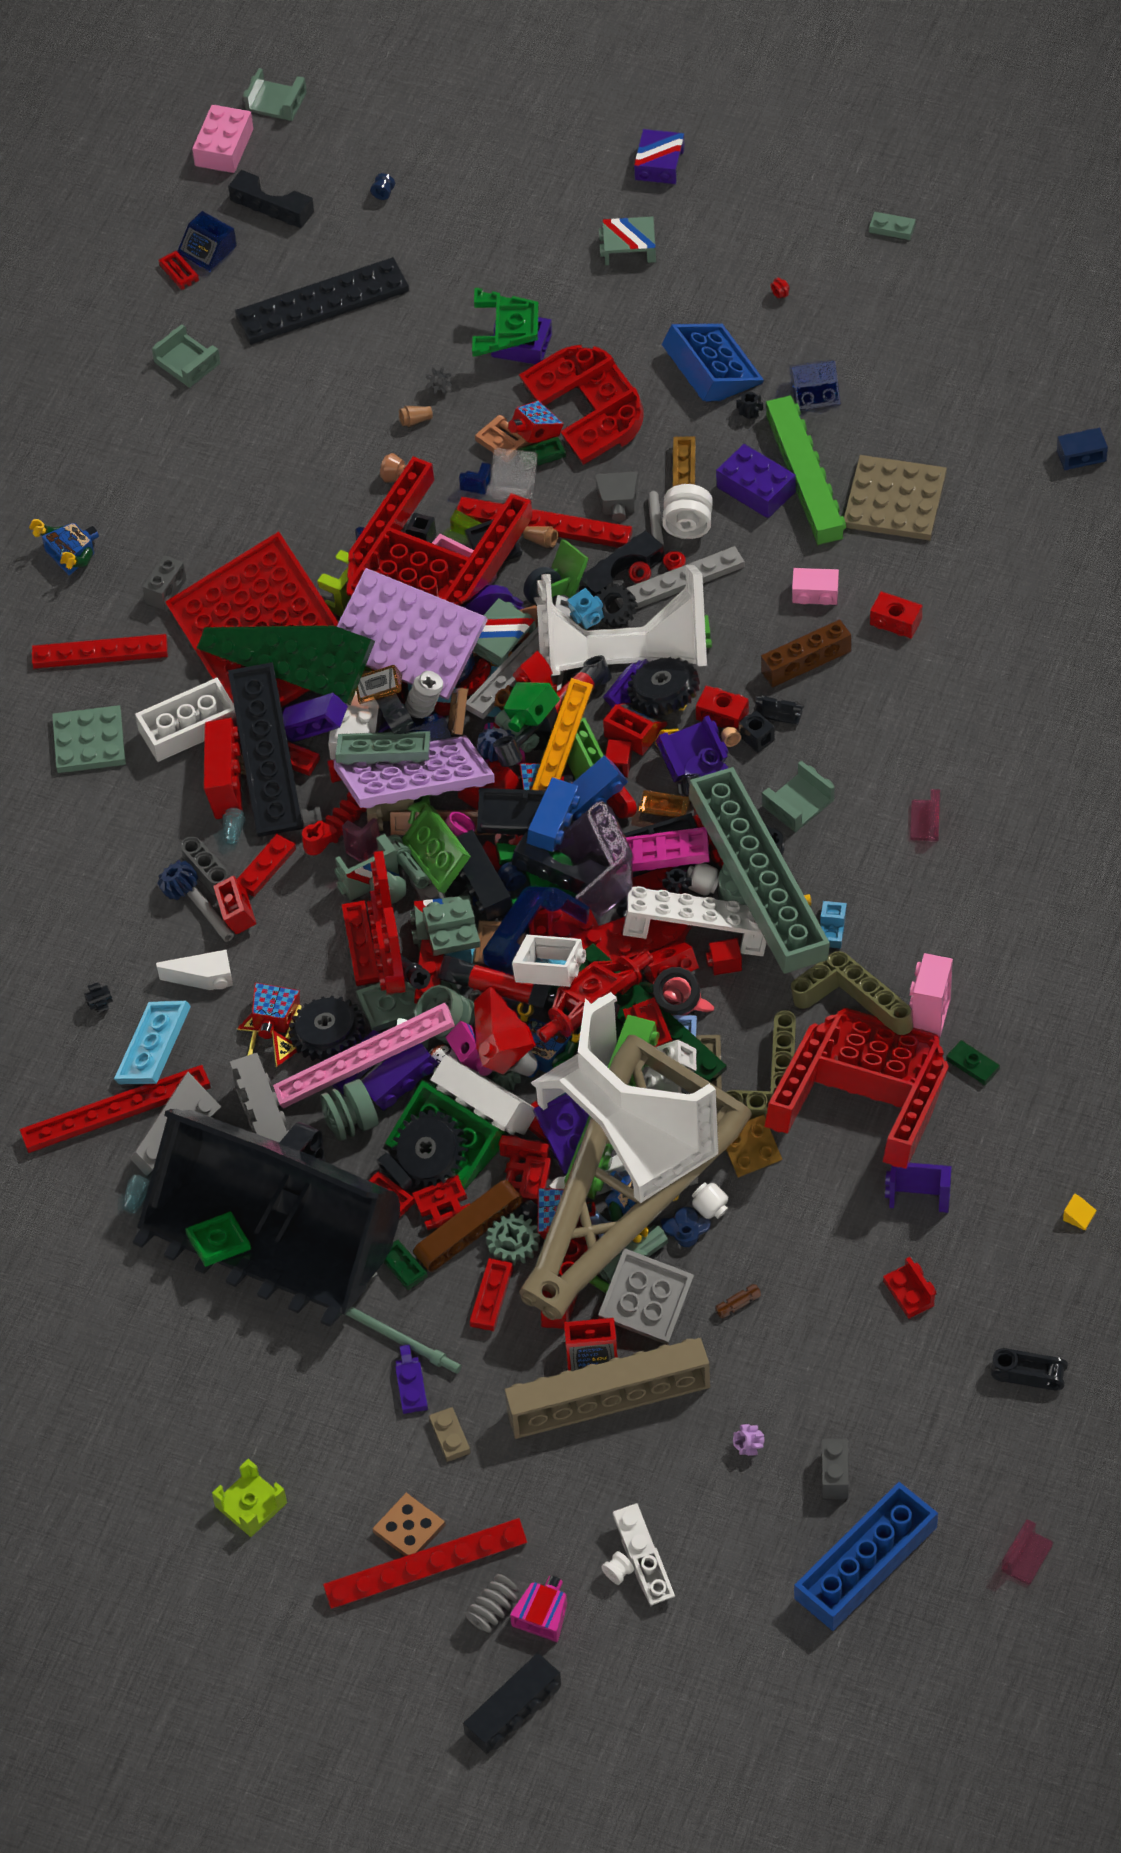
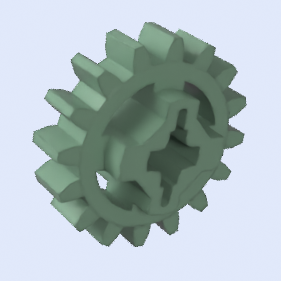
[486,1213,540,1266]

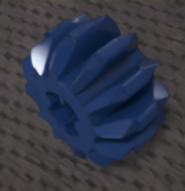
[477,727,515,762]
[157,860,199,900]

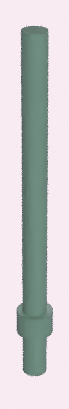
[345,1307,462,1374]

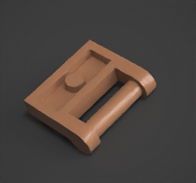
[475,415,532,462]

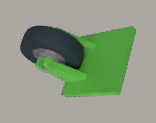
[523,539,589,606]

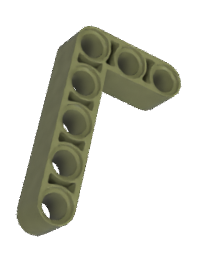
[791,951,913,1035]
[725,1010,796,1120]

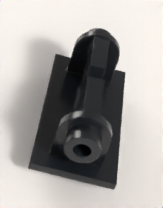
[755,694,804,725]

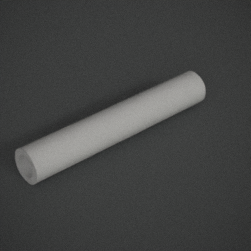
[648,491,664,547]
[187,886,234,942]

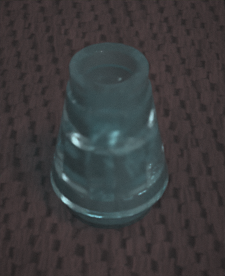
[222,808,245,845]
[123,1175,150,1213]

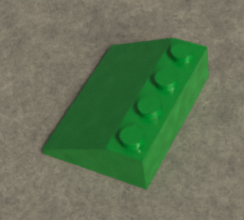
[385,1080,508,1190]

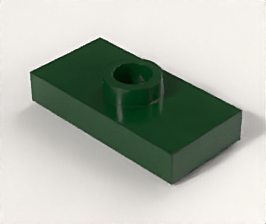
[517,437,566,470]
[946,1040,1000,1085]
[384,1239,428,1291]

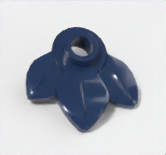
[661,1207,711,1247]

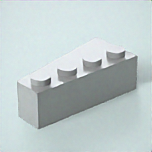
[230,1053,289,1142]
[130,1072,221,1176]

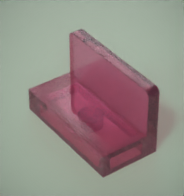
[910,789,940,841]
[342,818,380,863]
[1002,1519,1053,1585]

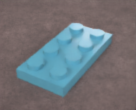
[114,1001,191,1085]

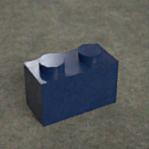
[1057,428,1108,470]

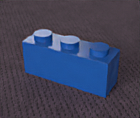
[572,755,628,822]
[527,777,580,852]

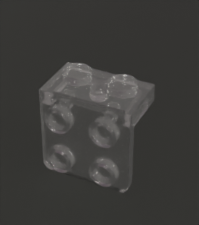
[487,448,538,500]

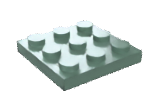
[52,705,126,773]

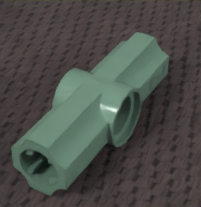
[599,1225,668,1284]

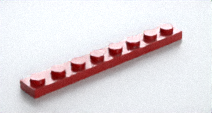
[455,497,632,548]
[19,1065,211,1153]
[323,1518,527,1609]

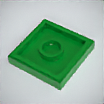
[185,1211,251,1267]

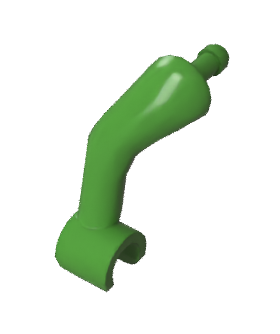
[407,795,431,824]

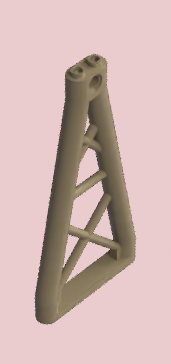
[519,1035,752,1320]

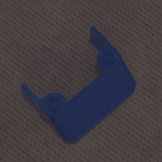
[483,886,590,975]

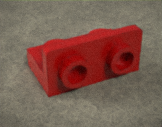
[883,1257,936,1319]

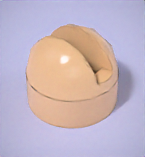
[721,727,741,747]

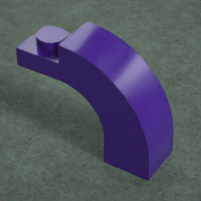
[460,585,525,615]

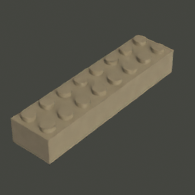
[505,1338,710,1439]

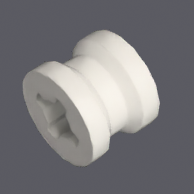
[602,1551,634,1585]

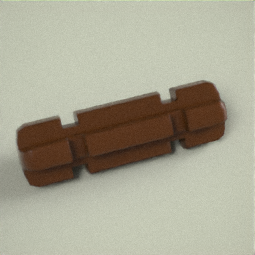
[715,1284,761,1318]

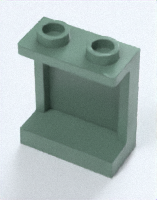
[152,325,221,388]

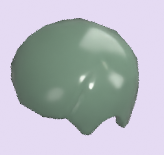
[369,872,407,904]

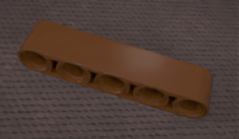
[413,1180,523,1272]

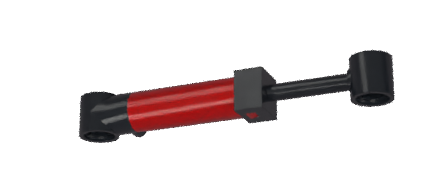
[493,655,612,767]
[437,955,620,1022]

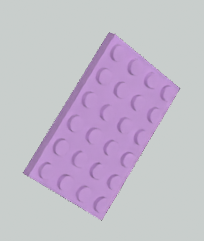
[337,568,488,700]
[334,735,495,808]

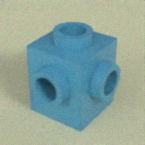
[567,588,604,629]

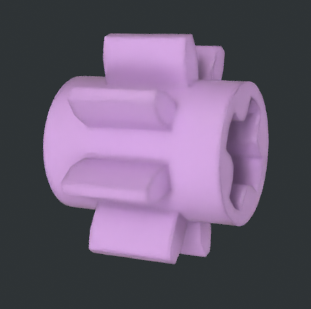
[733,1424,764,1456]

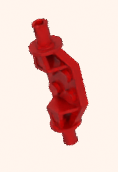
[536,949,654,1043]

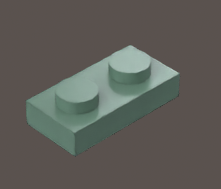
[869,212,916,240]

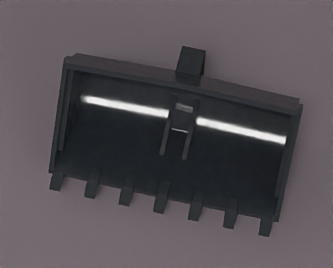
[133,1109,400,1327]

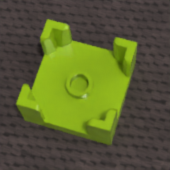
[317,549,351,617]
[212,1459,287,1537]

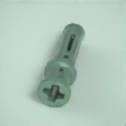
[387,835,429,889]

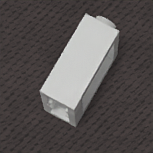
[512,935,586,987]

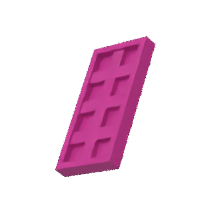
[614,827,710,874]

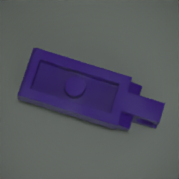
[603,659,649,708]
[395,1345,428,1414]

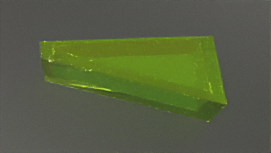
[450,510,482,535]

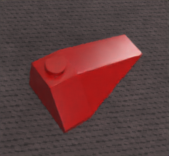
[474,987,536,1074]

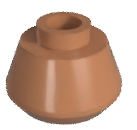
[380,453,407,483]

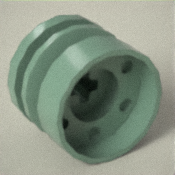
[414,985,475,1045]
[320,1079,379,1142]

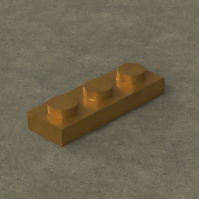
[673,436,696,487]

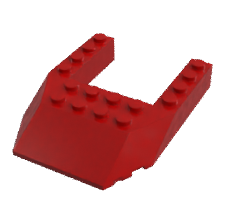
[347,456,533,606]
[764,1008,949,1169]

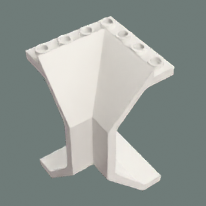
[534,565,707,676]
[531,992,718,1203]

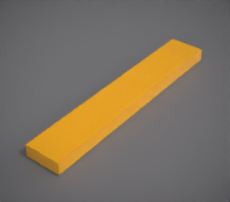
[532,678,593,791]

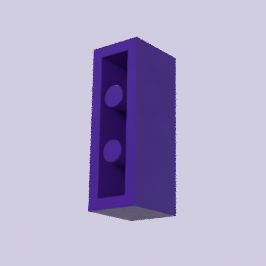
[283,693,348,743]
[362,1042,439,1111]

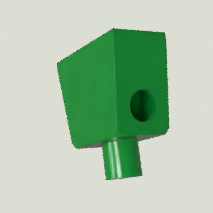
[504,682,560,732]

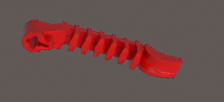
[302,792,367,856]

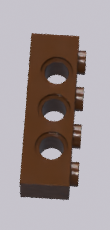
[761,619,851,688]

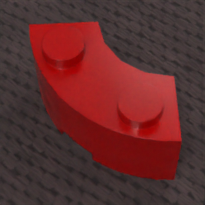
[512,650,557,692]

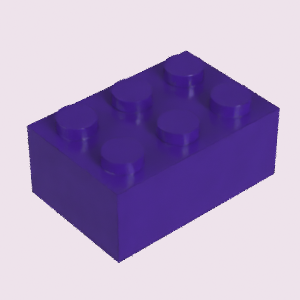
[716,444,796,519]

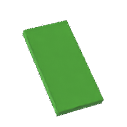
[402,804,471,893]

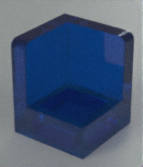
[459,463,492,495]

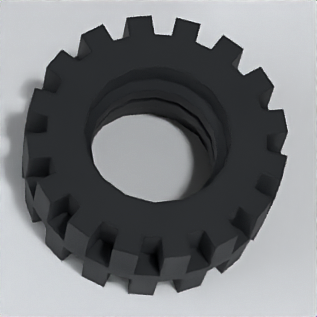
[596,584,638,627]

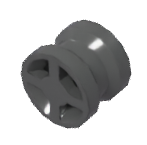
[301,807,322,828]

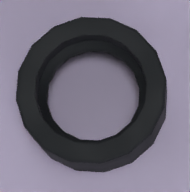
[653,967,700,1015]

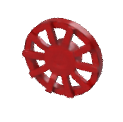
[457,659,491,696]

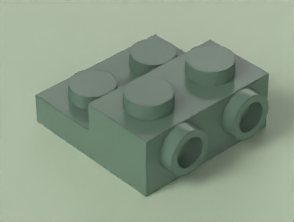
[423,897,480,956]

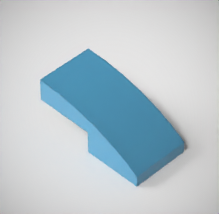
[820,901,847,948]

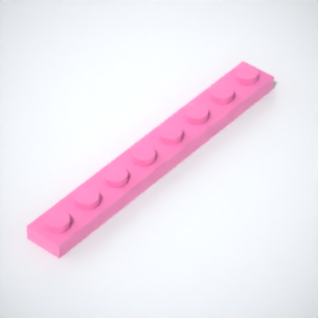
[273,1003,455,1109]

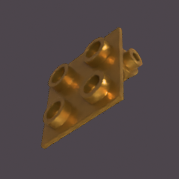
[726,1115,783,1178]

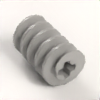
[405,670,443,718]
[465,1574,519,1633]

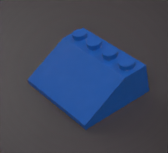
[662,324,764,401]

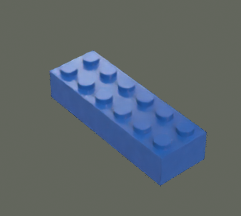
[794,1482,938,1631]

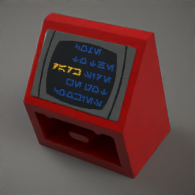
[603,703,668,756]
[564,1318,618,1371]

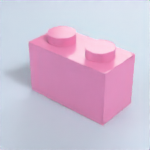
[792,568,839,605]

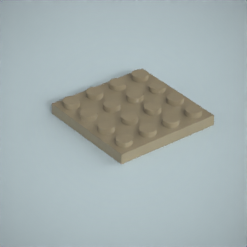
[844,455,947,541]

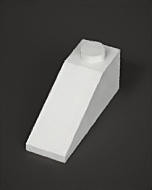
[156,950,233,990]

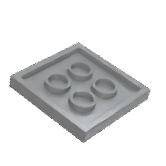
[597,1248,694,1345]

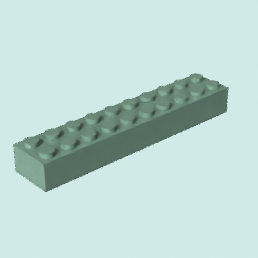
[689,767,830,974]

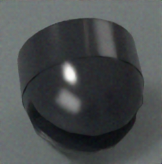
[518,1199,538,1221]

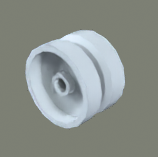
[662,484,712,539]

